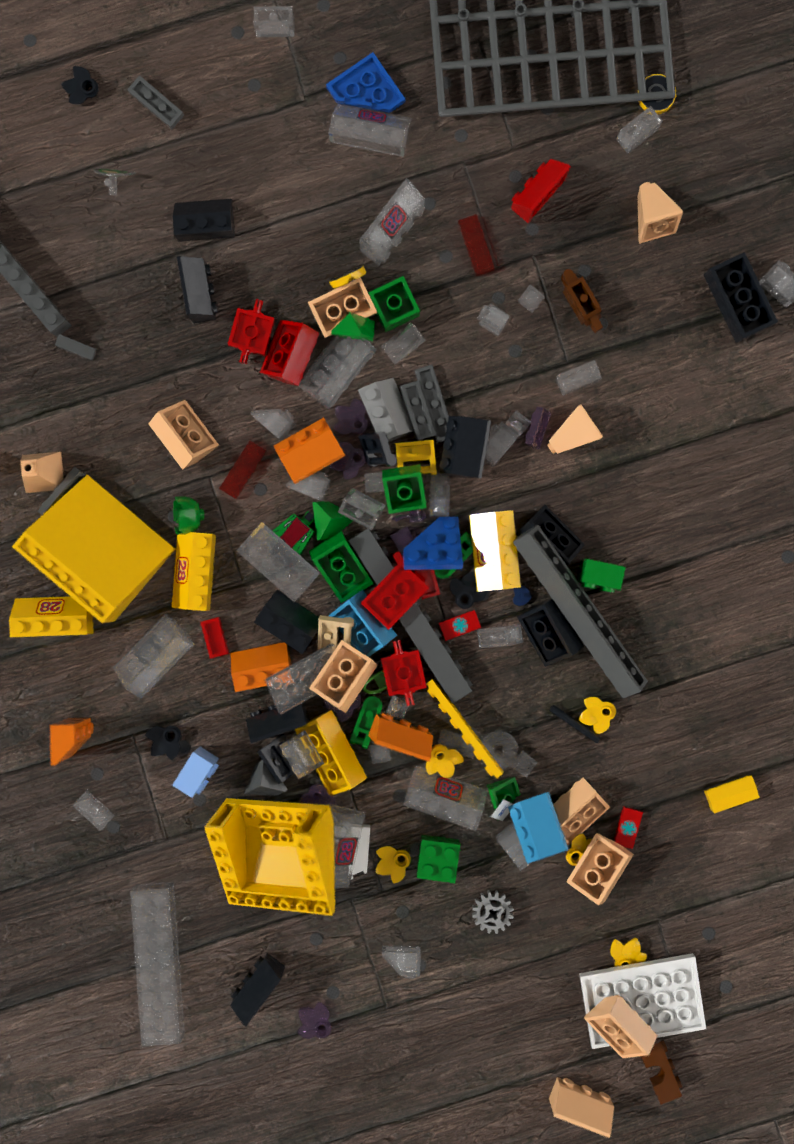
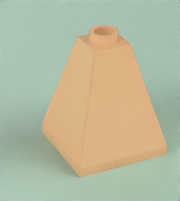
[638,182,683,243]
[547,405,603,454]
[21,452,64,493]

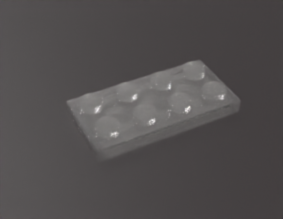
[265,643,336,714]

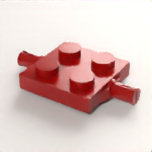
[227,299,275,364]
[380,640,427,706]

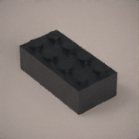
[704,252,778,343]

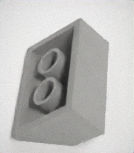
[358,378,413,442]

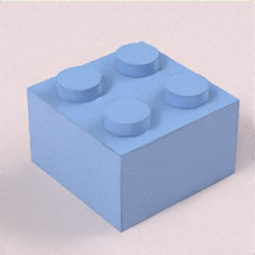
[172,747,219,798]

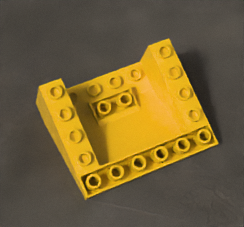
[12,475,176,623]
[204,798,335,916]

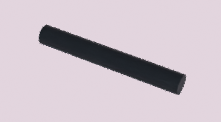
[549,705,601,743]

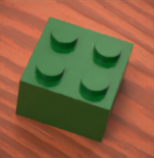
[368,276,420,333]
[382,464,427,514]
[577,559,626,593]
[416,835,460,883]

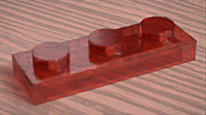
[458,214,495,276]
[219,441,267,499]

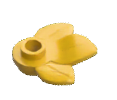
[579,697,616,734]
[426,744,464,778]
[566,833,592,866]
[375,846,411,883]
[610,938,647,967]

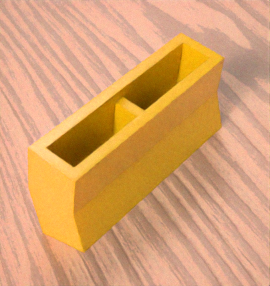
[704,775,760,813]

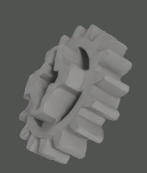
[472,890,514,934]

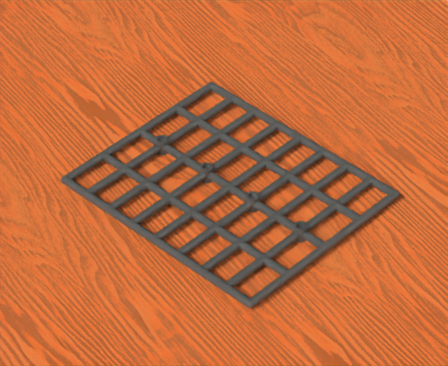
[429,0,675,117]

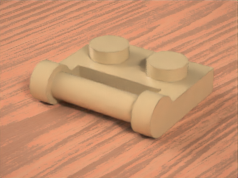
[318,615,354,653]

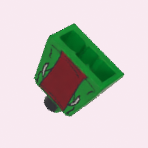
[270,511,315,558]

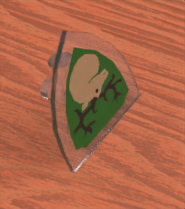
[93,168,135,195]

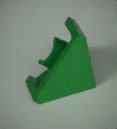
[331,312,375,342]
[312,501,357,540]
[487,777,521,821]

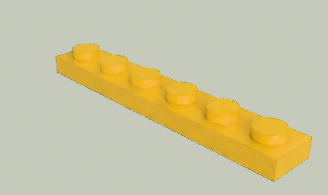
[426,679,504,779]

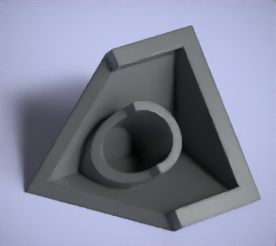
[244,760,288,796]

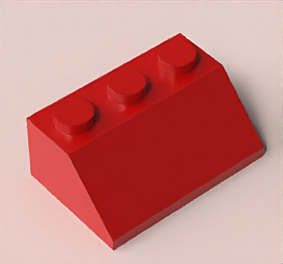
[511,159,571,223]
[260,320,319,386]

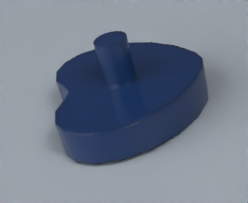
[513,586,531,606]

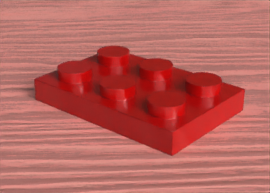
[361,561,429,630]

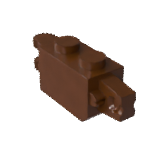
[561,269,603,334]

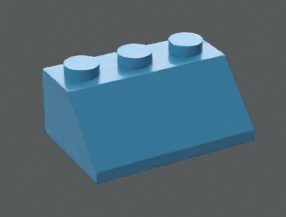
[329,589,397,657]
[508,792,569,864]

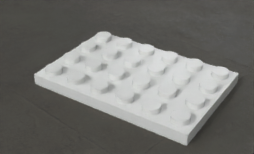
[579,953,706,1049]

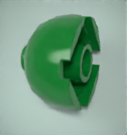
[173,496,204,535]

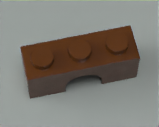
[641,1038,682,1104]

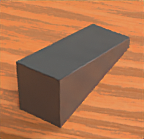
[55,334,97,361]

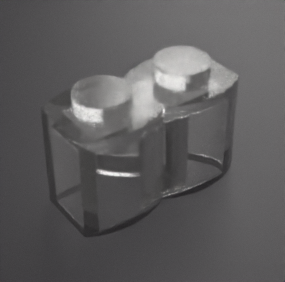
[478,303,510,337]

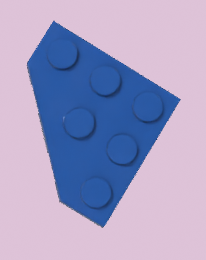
[326,52,405,113]
[403,517,463,570]

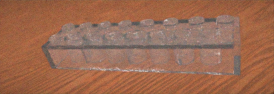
[130,882,185,1047]

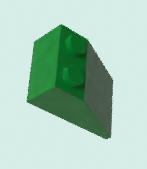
[309,531,374,603]

